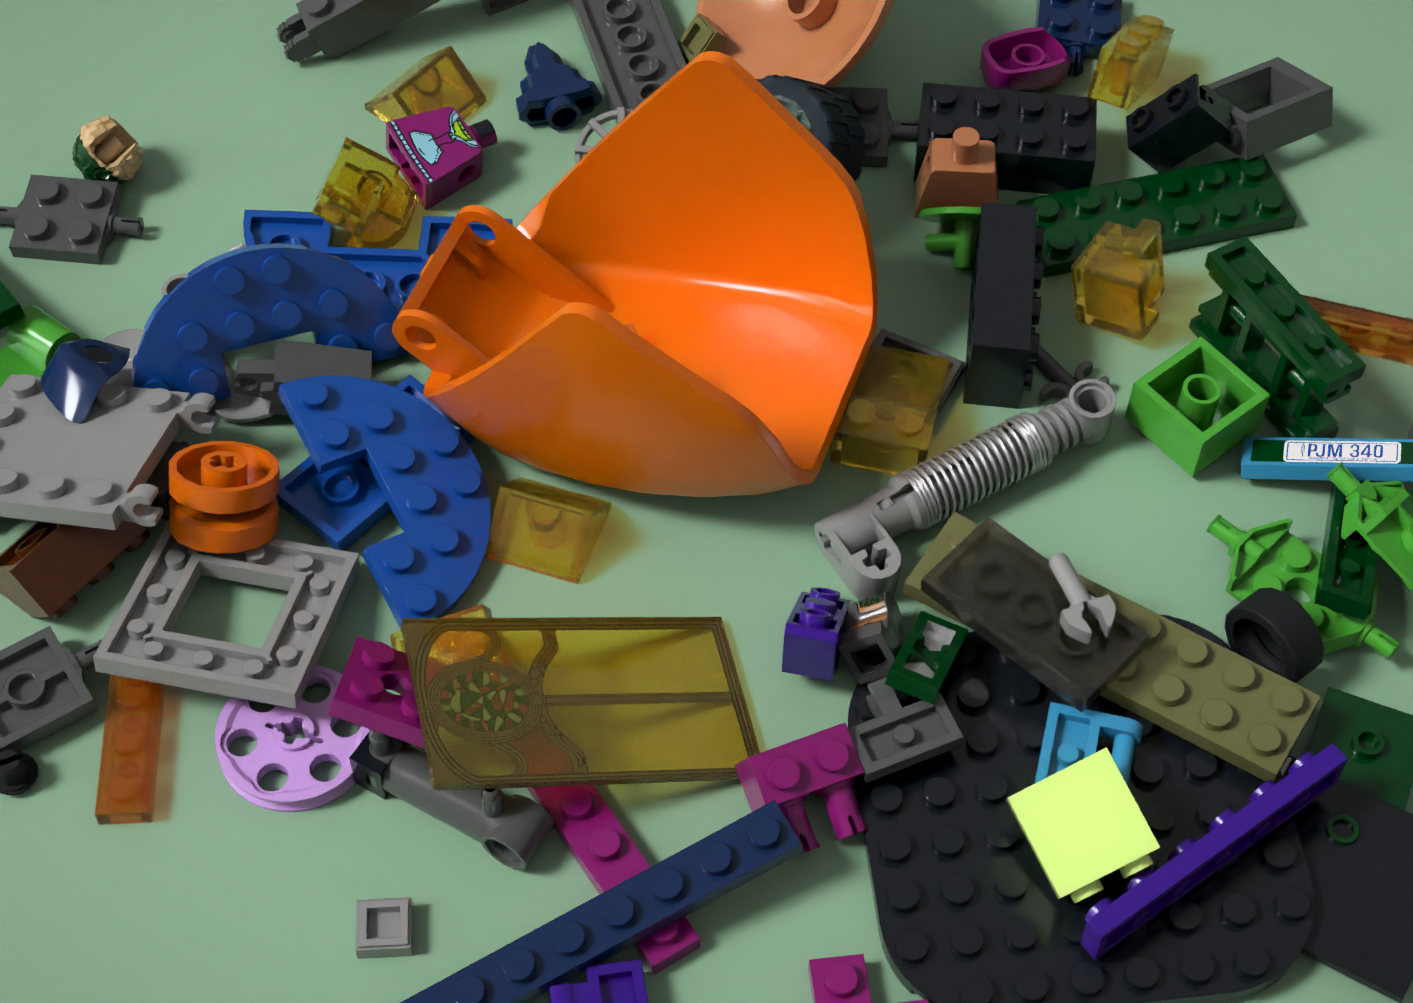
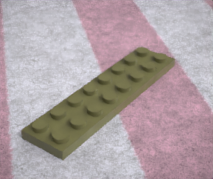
[903,512,1321,782]

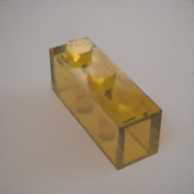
[1087,15,1175,110]

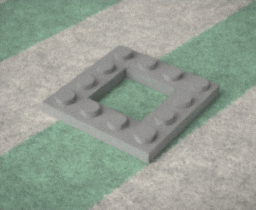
[93,521,360,709]

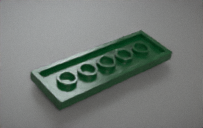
[1016,154,1297,278]

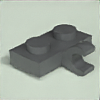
[848,677,964,783]

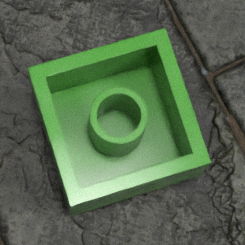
[1125,336,1270,477]

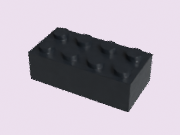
[913,82,1097,194]
[963,202,1045,409]

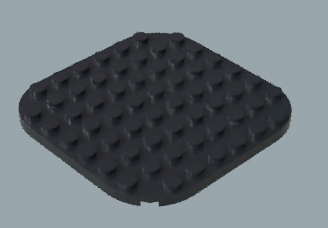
[847,615,1315,1003]

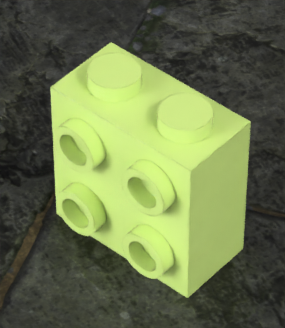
[1007,747,1160,904]

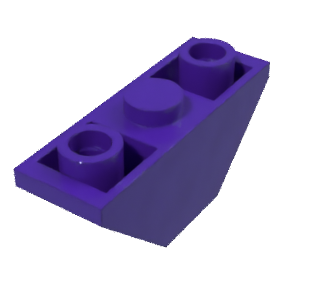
[781,587,851,681]

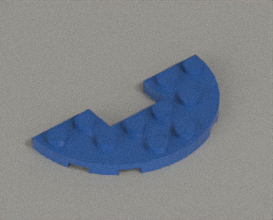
[243,210,513,312]
[131,243,409,401]
[278,375,491,631]

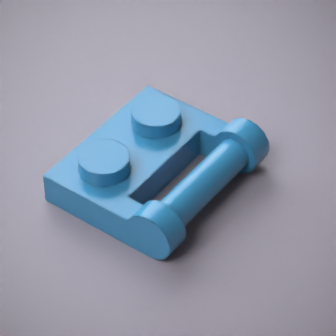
[1034,702,1143,786]

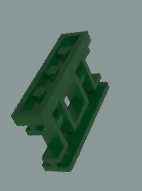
[1189,236,1366,438]

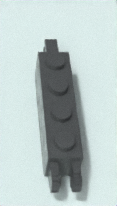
[276,0,441,63]

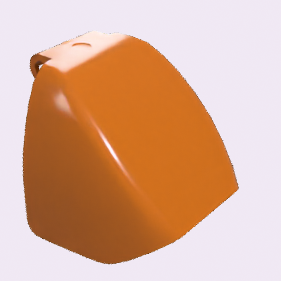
[392,51,878,497]

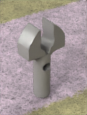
[1049,553,1116,644]

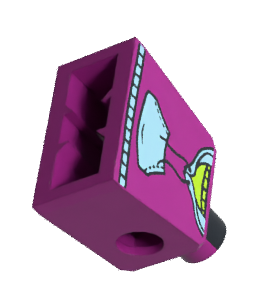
[386,106,497,210]

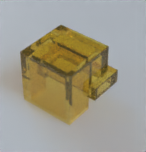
[1071,218,1165,341]

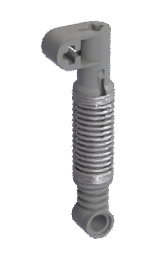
[814,379,1117,600]

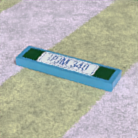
[1241,437,1413,482]

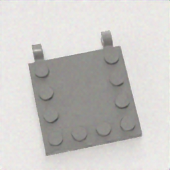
[0,374,220,530]

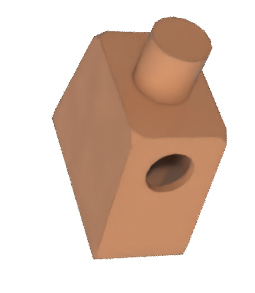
[915,127,999,219]

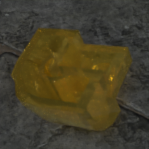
[312,137,418,249]

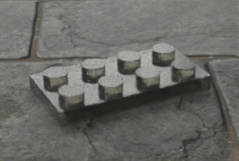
[921,517,1150,713]

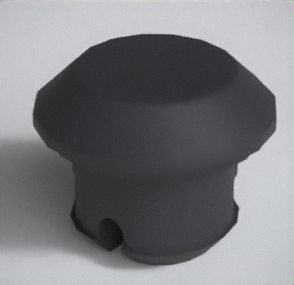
[0,748,38,795]

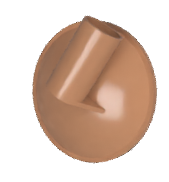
[696,0,894,111]

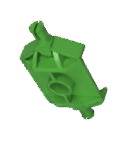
[1326,462,1413,591]
[1207,515,1401,660]

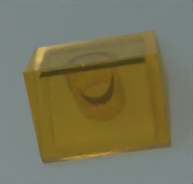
[365,46,486,122]
[485,477,611,584]

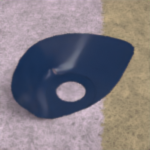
[41,339,130,423]

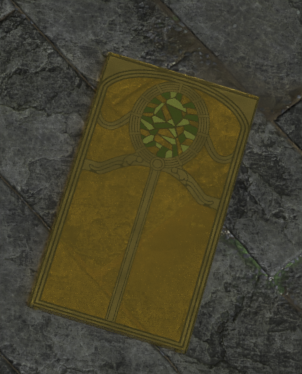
[401,617,760,791]

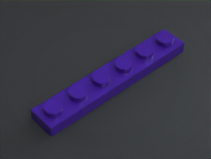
[1080,743,1348,960]

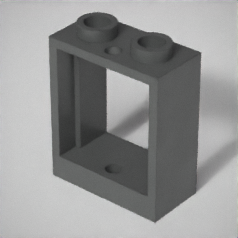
[1207,57,1333,161]

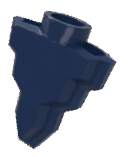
[515,42,602,130]

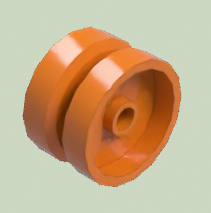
[168,441,279,554]

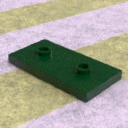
[1307,687,1413,845]

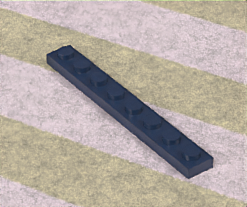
[400,800,803,1003]

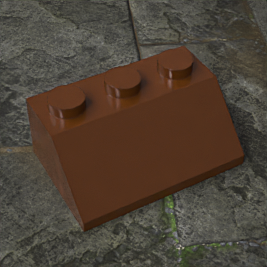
[0,521,150,618]

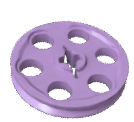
[215,665,369,812]

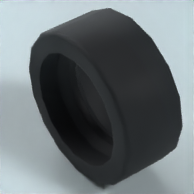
[1224,587,1324,683]

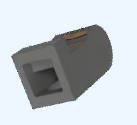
[838,591,903,685]

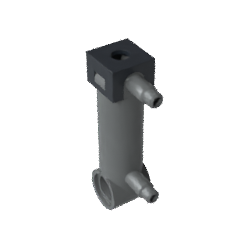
[349,729,555,870]

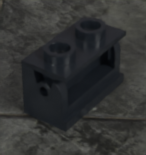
[1126,73,1232,173]

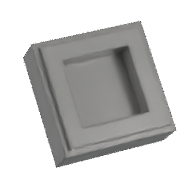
[355,897,413,959]

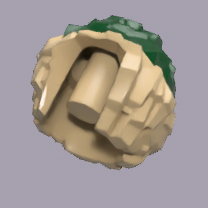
[72,115,145,184]

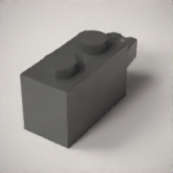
[234,339,372,416]

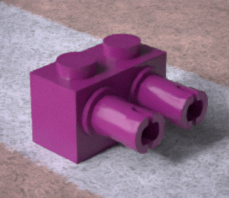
[734,723,868,856]

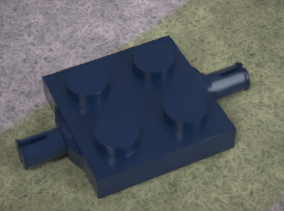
[1035,0,1122,76]

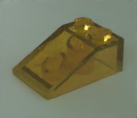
[830,344,950,475]

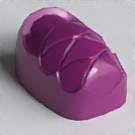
[980,27,1071,92]

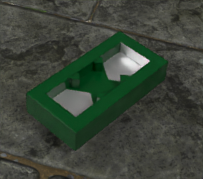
[885,611,969,704]

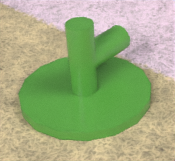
[919,206,981,269]

